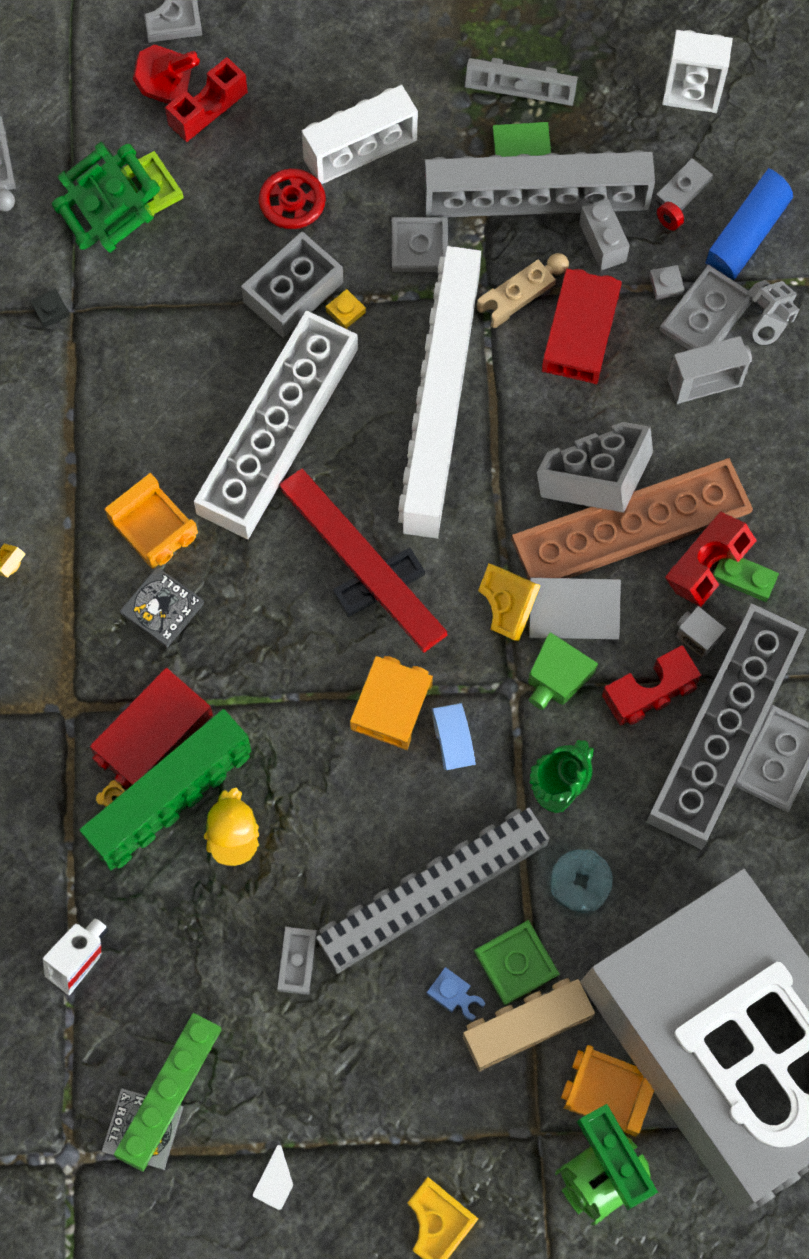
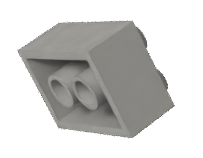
[241,231,344,338]

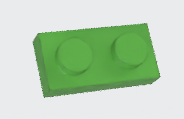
[713,558,779,603]

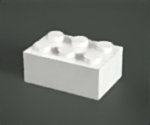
[662,30,733,113]

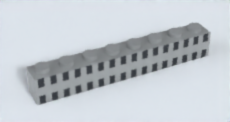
[317,808,550,974]

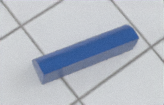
[705,168,793,281]

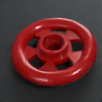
[259,168,326,229]

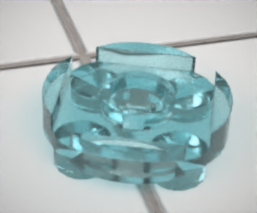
[550,849,613,913]

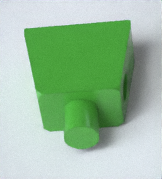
[528,632,598,710]

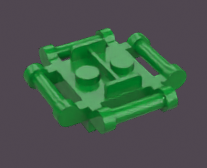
[52,141,160,253]

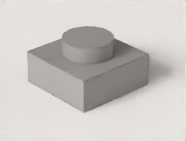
[649,265,685,300]

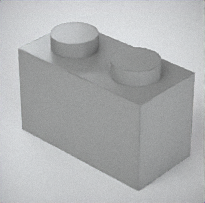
[579,198,630,271]

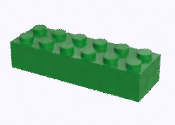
[79,709,252,871]

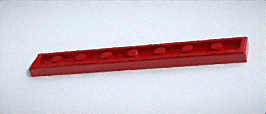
[279,468,448,653]

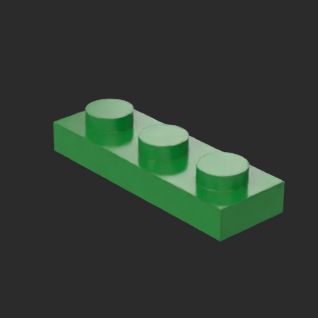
[577,1104,658,1211]

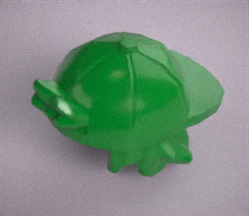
[529,740,594,813]

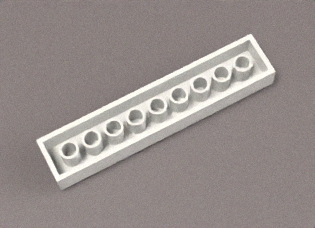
[398,246,481,539]

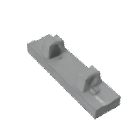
[465,58,578,106]

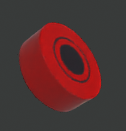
[657,201,684,231]

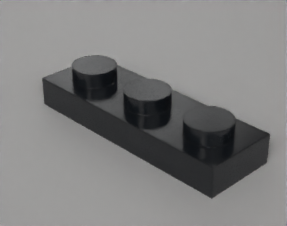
[333,547,425,617]

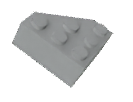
[537,422,653,513]

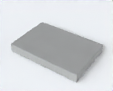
[659,265,753,350]
[529,577,621,639]
[733,705,809,813]

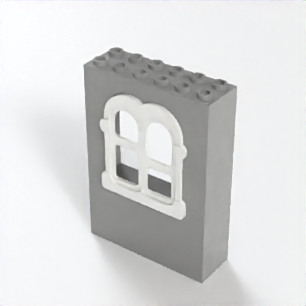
[580,869,809,1213]

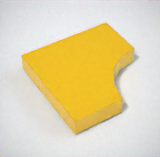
[478,563,541,641]
[407,1177,478,1259]

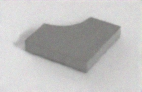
[144,0,202,43]

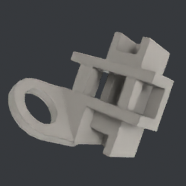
[747,280,800,345]

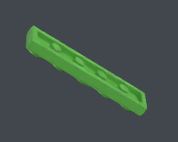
[114,1013,221,1172]

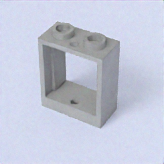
[667,336,752,404]

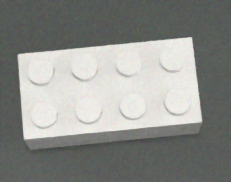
[301,85,418,184]

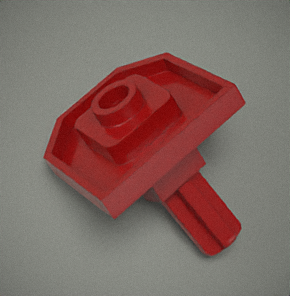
[133,44,200,104]

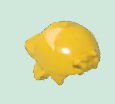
[204,788,259,866]

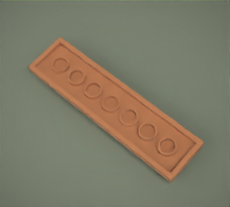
[511,458,753,580]

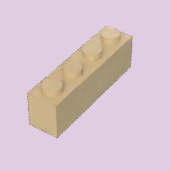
[463,978,595,1072]

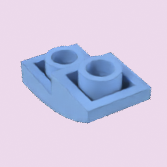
[431,703,476,770]

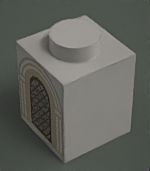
[676,606,726,659]

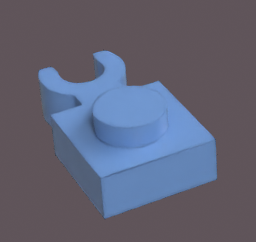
[427,967,485,1022]

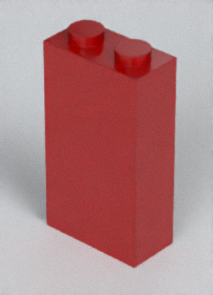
[541,269,622,384]
[90,667,213,790]

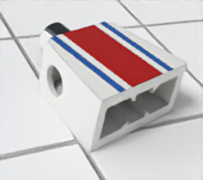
[43,919,109,995]

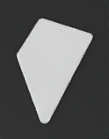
[253,1145,293,1210]

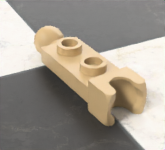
[477,253,569,328]

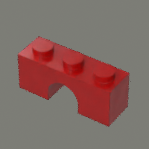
[165,57,248,142]
[665,511,757,607]
[602,645,701,726]

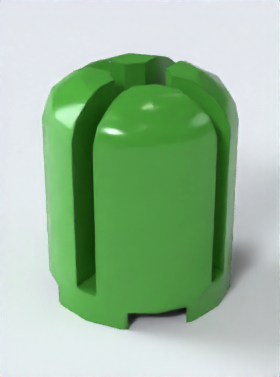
[555,1136,651,1226]

